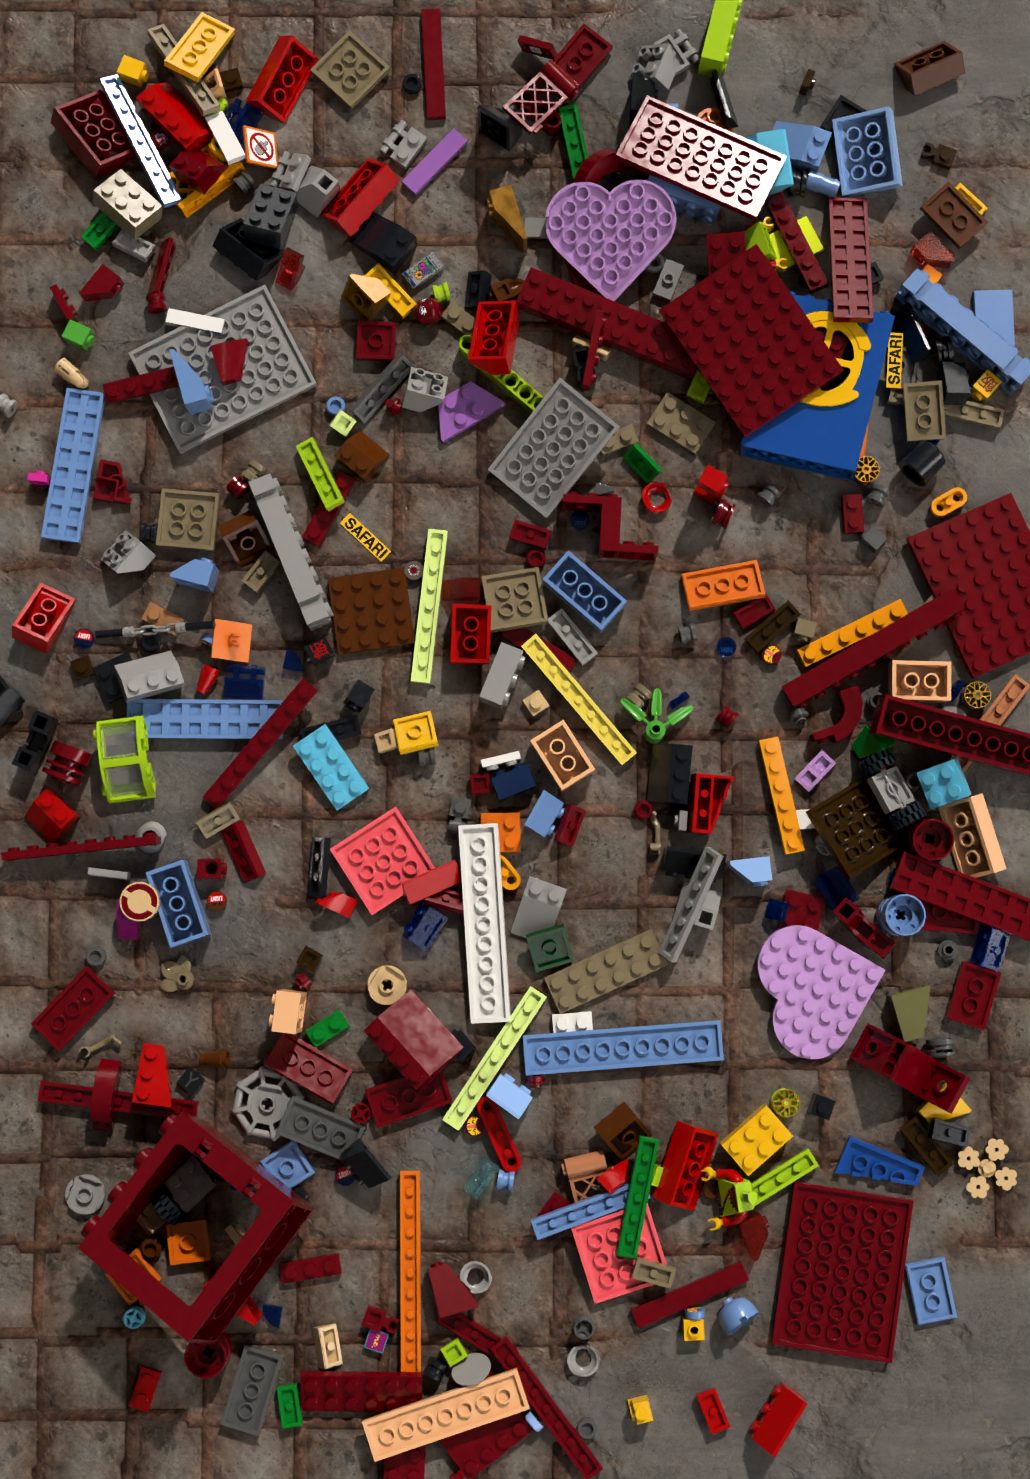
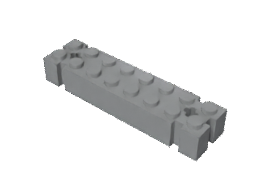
[248,473,334,631]

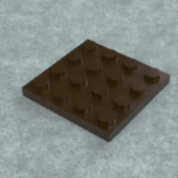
[806,777,907,880]

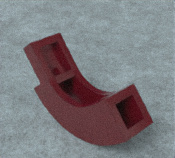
[573,149,627,184]
[810,685,863,744]
[833,897,896,960]
[90,1059,121,1132]

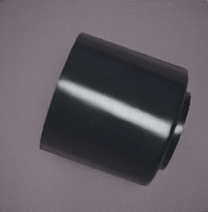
[899,440,946,487]

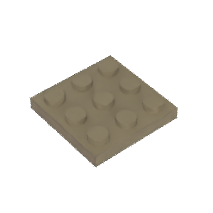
[310,30,391,110]
[156,488,220,552]
[481,567,548,633]

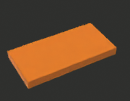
[681,560,765,611]

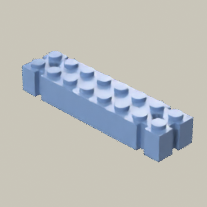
[895,268,1030,395]

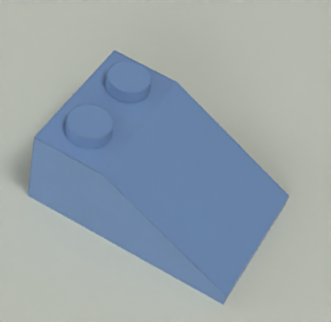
[772,121,832,173]
[169,349,215,415]

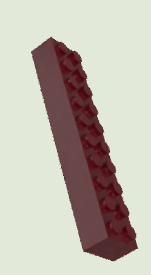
[516,267,697,381]
[869,694,1030,777]

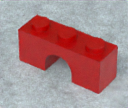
[693,465,729,506]

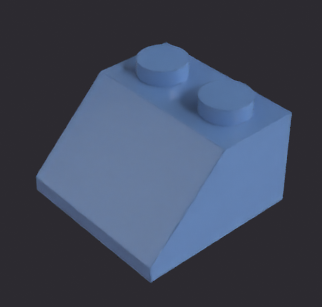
[170,558,220,593]
[524,790,565,838]

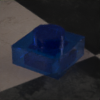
[765,898,789,923]

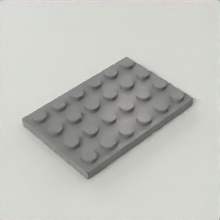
[488,378,620,518]

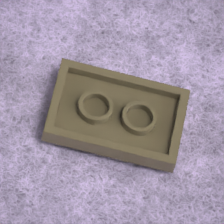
[902,381,946,442]
[646,392,716,455]

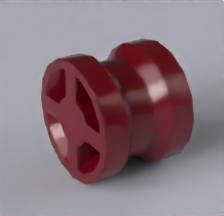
[146,293,167,314]
[226,475,250,500]
[715,705,739,729]
[351,1102,372,1124]

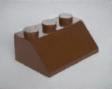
[894,41,966,96]

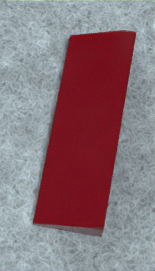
[148,238,176,294]
[221,821,266,884]

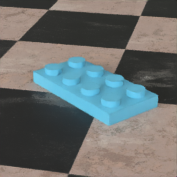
[293,724,369,810]

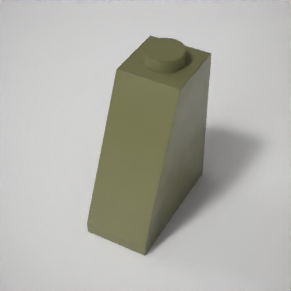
[887,985,930,1044]

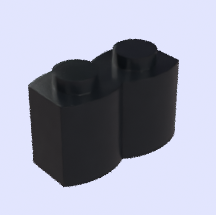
[572,346,597,392]

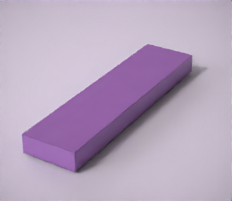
[402,128,468,196]

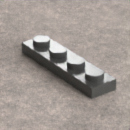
[349,353,414,424]

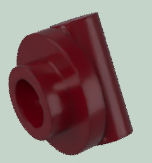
[385,398,402,417]

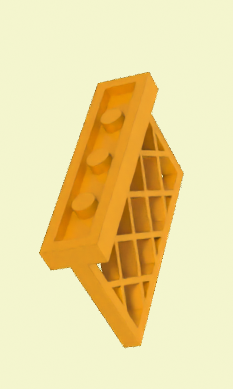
[169,142,246,218]

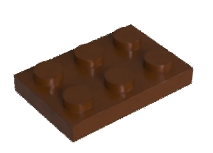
[920,181,988,249]

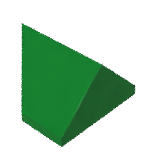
[851,725,896,761]

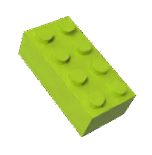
[698,0,743,77]

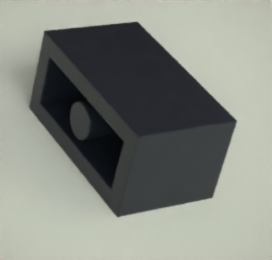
[937,362,972,405]

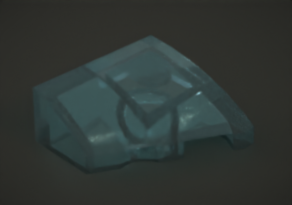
[463,1154,500,1200]

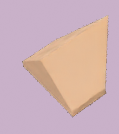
[203,64,227,100]

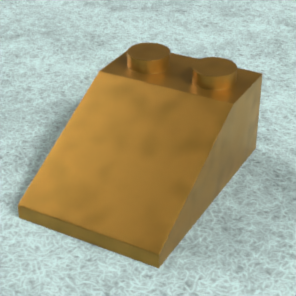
[486,185,527,253]

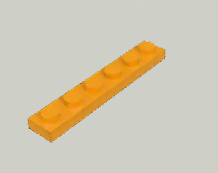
[796,599,908,668]
[758,737,805,855]

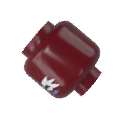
[413,298,443,325]

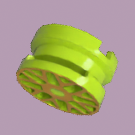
[770,1088,800,1117]

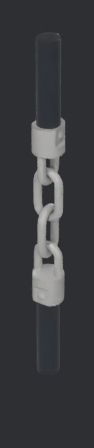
[95,621,216,638]

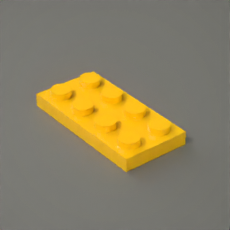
[164,12,235,83]

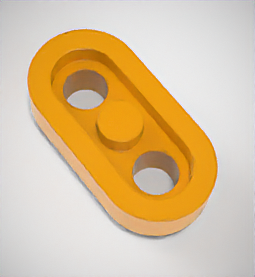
[930,487,967,518]
[500,855,521,890]

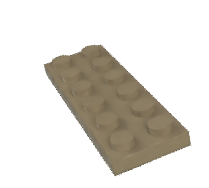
[544,929,668,1014]

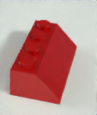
[246,35,319,123]
[136,82,213,151]
[320,158,400,237]
[468,300,520,375]
[653,1120,719,1210]

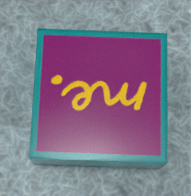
[364,1329,389,1354]

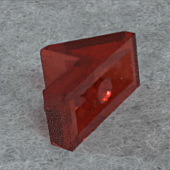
[275,247,305,291]

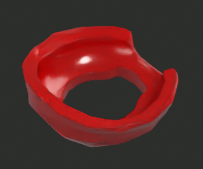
[642,482,672,513]

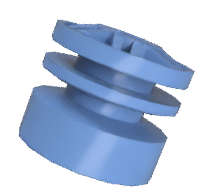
[876,894,926,936]

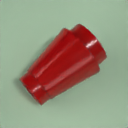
[196,664,219,694]

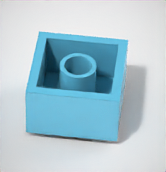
[917,757,972,810]

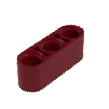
[516,88,561,135]

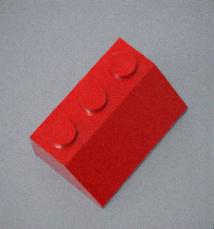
[450,604,492,666]
[749,1381,807,1457]

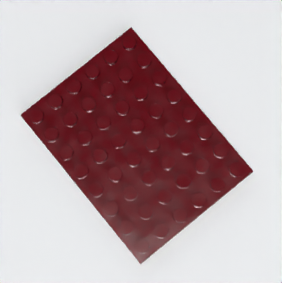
[659,244,844,438]
[906,493,1030,679]
[771,1181,914,1363]

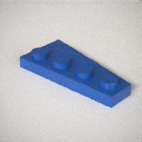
[834,1135,925,1186]

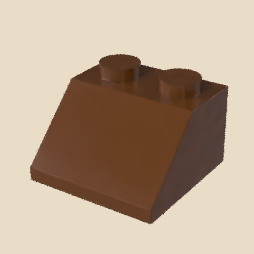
[334,431,390,484]
[218,509,273,567]
[594,1101,652,1161]

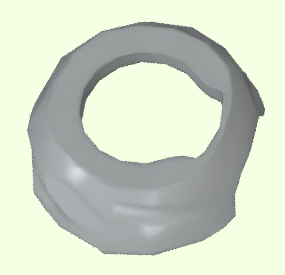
[136,821,167,853]
[460,1261,492,1294]
[567,1345,600,1377]

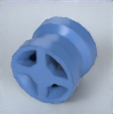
[496,1169,515,1192]

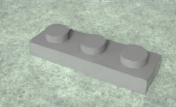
[548,608,598,666]

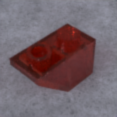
[910,231,956,268]

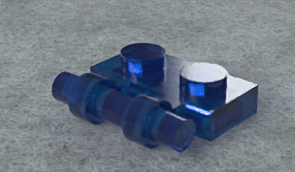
[225,98,264,145]
[223,663,266,700]

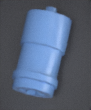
[806,170,841,198]

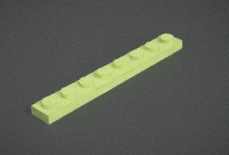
[411,529,448,684]
[442,986,547,1131]

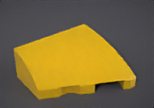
[916,1083,972,1124]

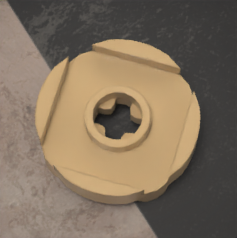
[368,966,407,1005]

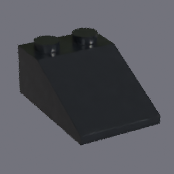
[477,104,522,152]
[349,212,417,274]

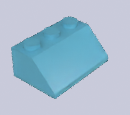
[746,129,794,197]

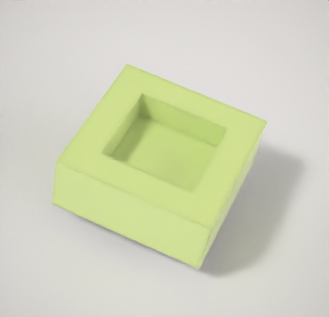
[329,410,356,437]

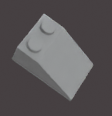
[510,876,567,938]

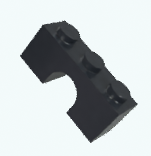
[12,710,59,773]

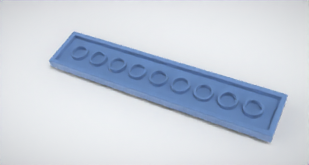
[523,1020,724,1076]

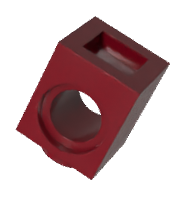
[197,859,227,879]

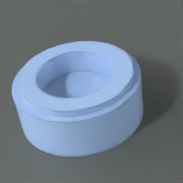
[525,1411,544,1432]

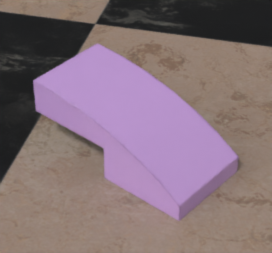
[795,750,836,792]

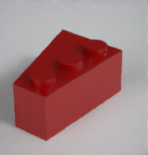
[686,773,734,835]
[132,1043,175,1112]

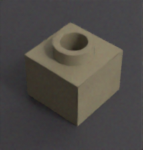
[792,618,817,642]

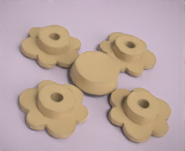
[958,1138,1017,1198]

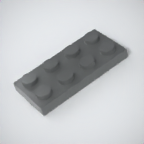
[276,1095,366,1161]
[220,1344,284,1437]

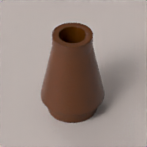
[199,1049,230,1069]

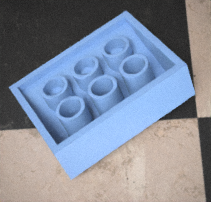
[832,106,903,196]

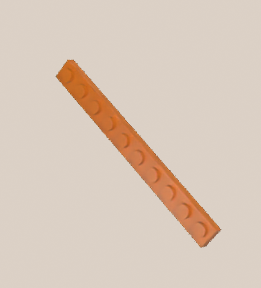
[400,1170,421,1372]

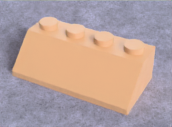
[938,793,1006,878]

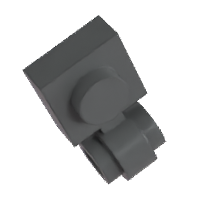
[448,796,472,835]

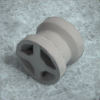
[0,394,18,418]

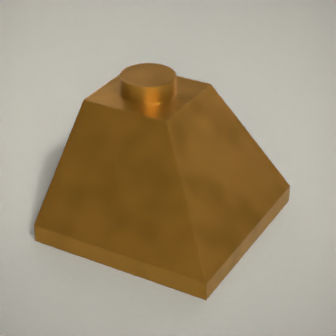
[341,274,391,321]

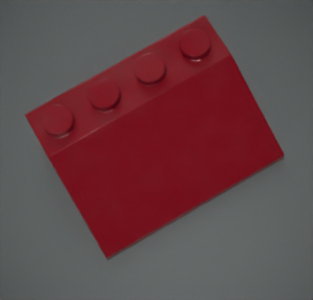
[51,89,136,180]
[364,989,465,1090]

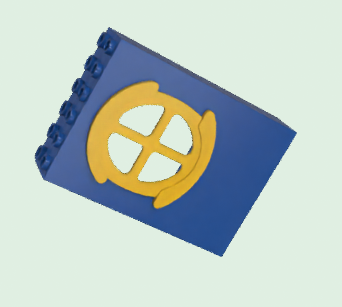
[740,291,895,481]

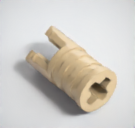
[54,358,90,389]

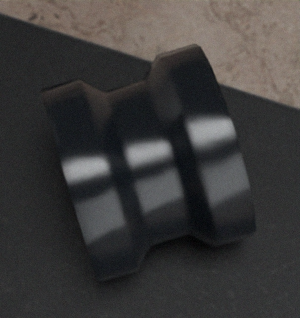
[139,522,158,543]
[423,1357,448,1381]

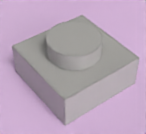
[674,810,688,832]

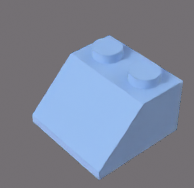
[726,856,772,887]
[486,1073,533,1119]

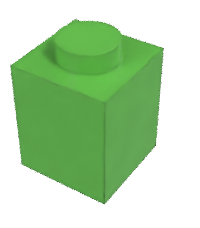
[62,319,95,351]

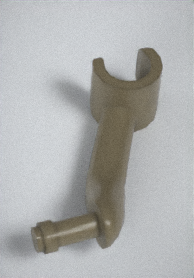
[650,811,661,855]
[78,1035,122,1058]

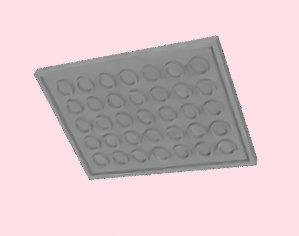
[128,284,317,454]

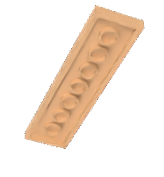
[362,1368,530,1462]

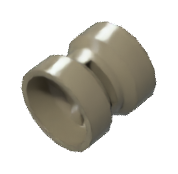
[240,459,267,482]
[626,683,653,709]

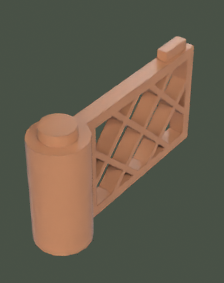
[561,1150,608,1203]

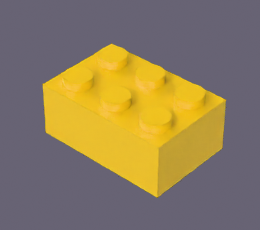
[719,1103,793,1176]

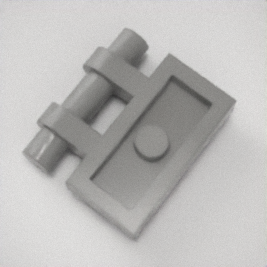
[654,29,700,77]
[379,120,427,170]
[270,151,311,193]

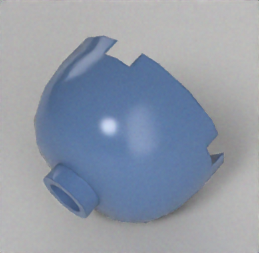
[718,1297,759,1336]

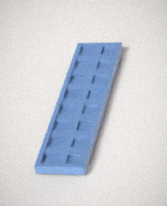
[41,388,105,544]
[126,699,284,740]

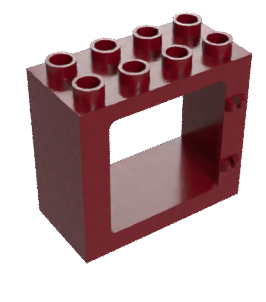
[78,1112,315,1344]

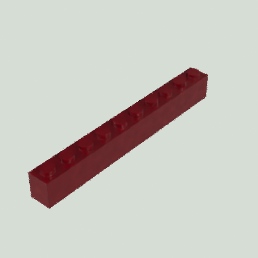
[781,588,965,709]

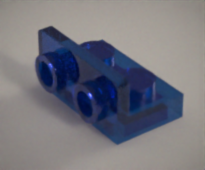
[402,903,448,952]
[970,926,1011,973]

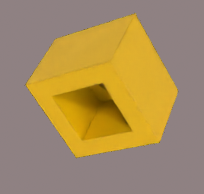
[682,1317,705,1341]

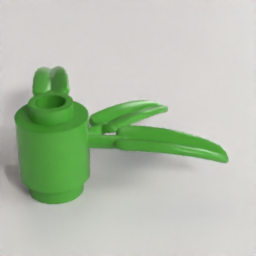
[620,688,693,744]

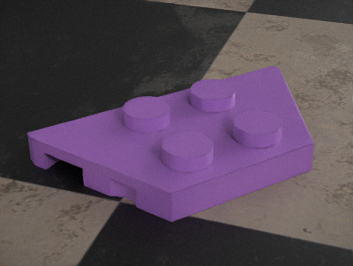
[438,381,506,443]

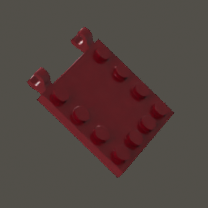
[439,1371,533,1479]

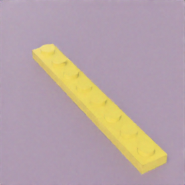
[521,634,637,765]

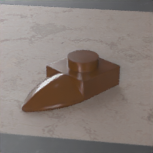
[488,278,524,301]

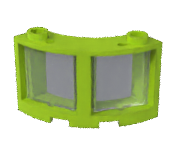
[93,716,156,803]

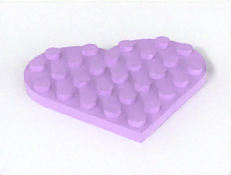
[545,180,677,301]
[757,925,886,1059]

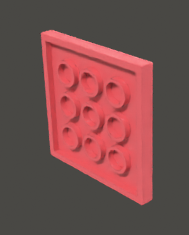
[330,807,435,915]
[571,1203,667,1304]

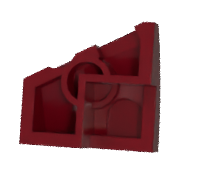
[210,338,249,386]
[93,459,132,505]

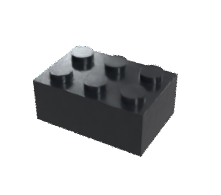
[243,183,297,250]

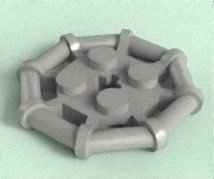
[231,1066,305,1141]

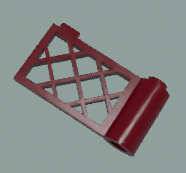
[502,60,580,135]

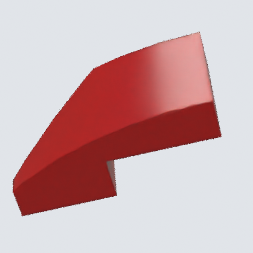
[315,891,358,918]
[596,1160,629,1195]

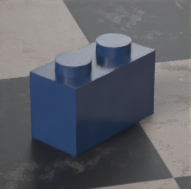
[491,763,536,801]

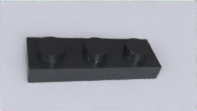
[300,715,362,740]
[308,837,331,897]

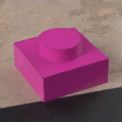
[27,471,51,487]

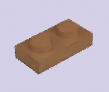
[141,602,186,637]

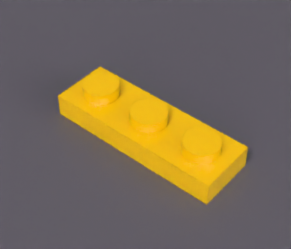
[364,263,416,319]

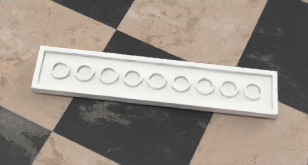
[458,823,511,1024]

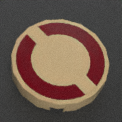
[120,882,160,922]

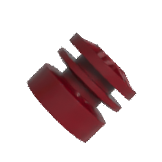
[42,740,93,786]
[906,818,954,860]
[184,1331,232,1378]

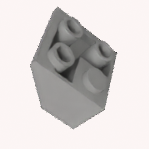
[629,43,676,91]
[297,165,341,218]
[402,367,448,412]
[101,530,156,573]
[673,881,722,930]

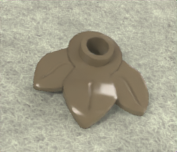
[159,955,194,992]

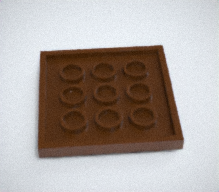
[328,567,415,655]

